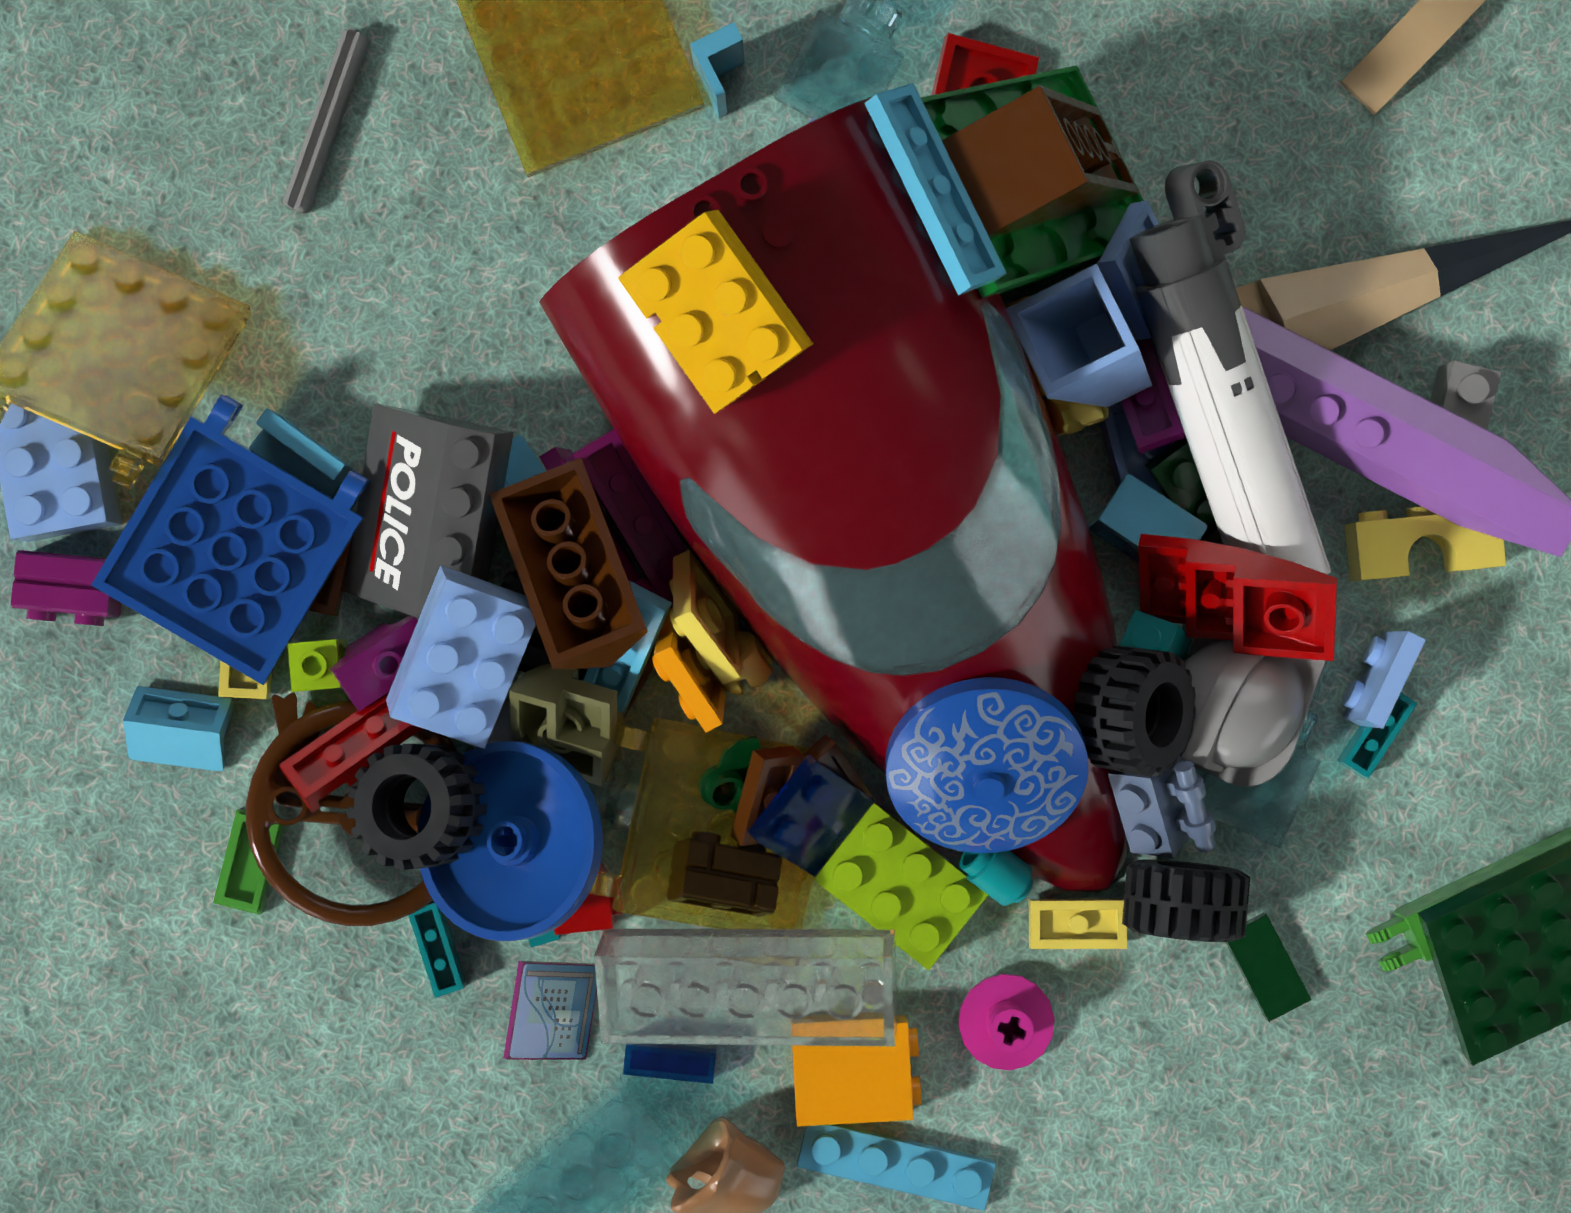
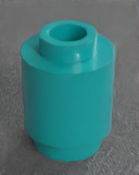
[959,850,1033,906]

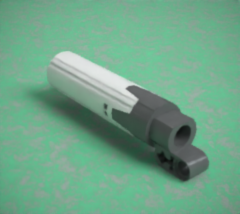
[1129,160,1331,575]

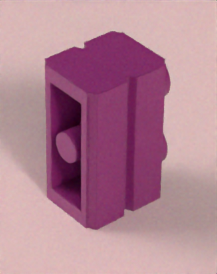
[11,550,122,626]

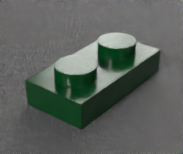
[1144,438,1218,541]

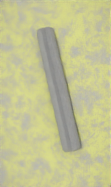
[283,29,369,213]

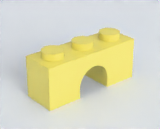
[1344,506,1506,582]

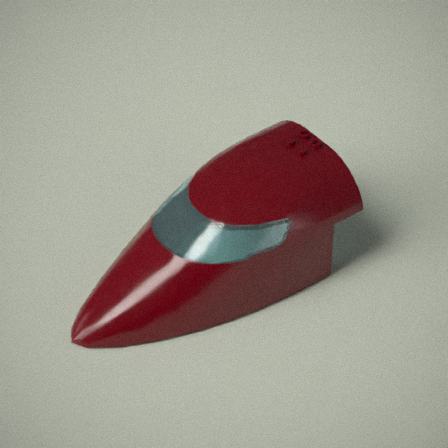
[539,97,1129,892]

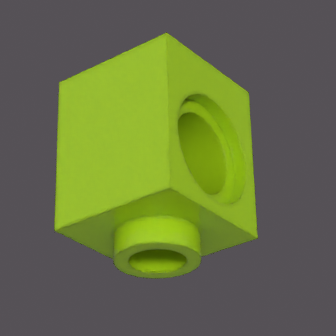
[288,639,347,692]

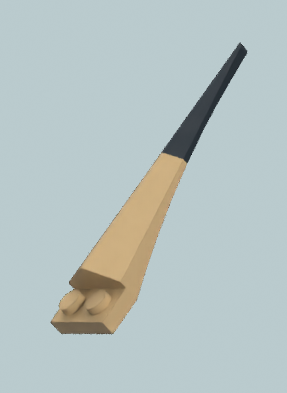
[1236,221,1571,351]

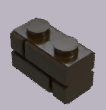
[667,831,782,917]

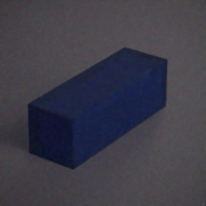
[623,1040,717,1084]

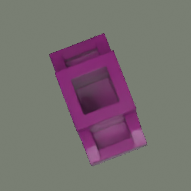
[329,615,418,711]

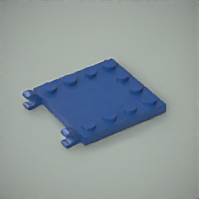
[91,394,370,685]

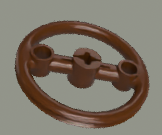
[246,700,457,926]

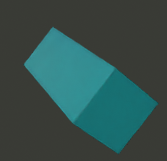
[1337,693,1418,779]
[408,901,468,998]

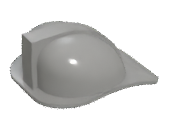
[1181,638,1327,787]

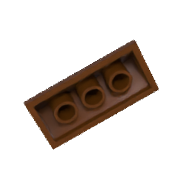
[489,457,648,670]

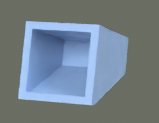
[1006,264,1152,407]

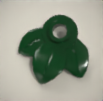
[698,736,767,813]

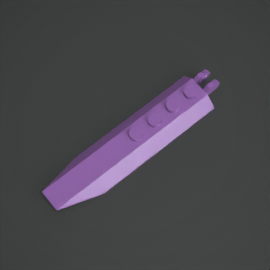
[1242,307,1571,557]

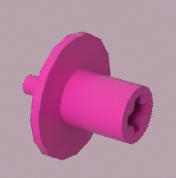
[958,973,1055,1071]

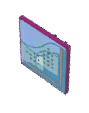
[503,961,601,1060]

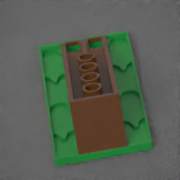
[921,65,1144,298]

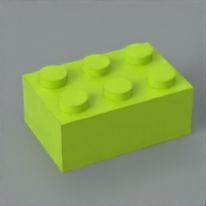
[813,800,988,971]

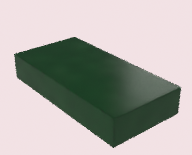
[1226,912,1312,1022]

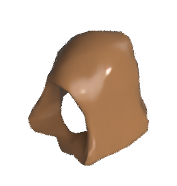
[666,1117,785,1213]

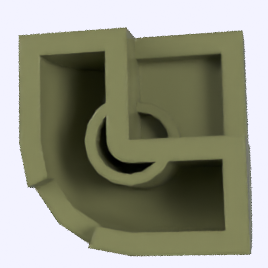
[509,664,624,786]

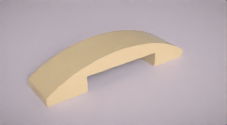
[1340,0,1486,115]

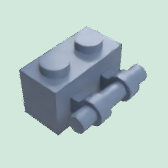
[1108,756,1216,858]

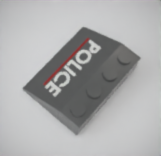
[344,403,514,618]

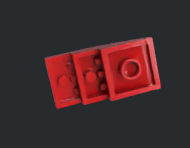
[1138,534,1337,661]

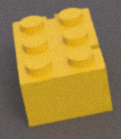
[617,209,813,414]

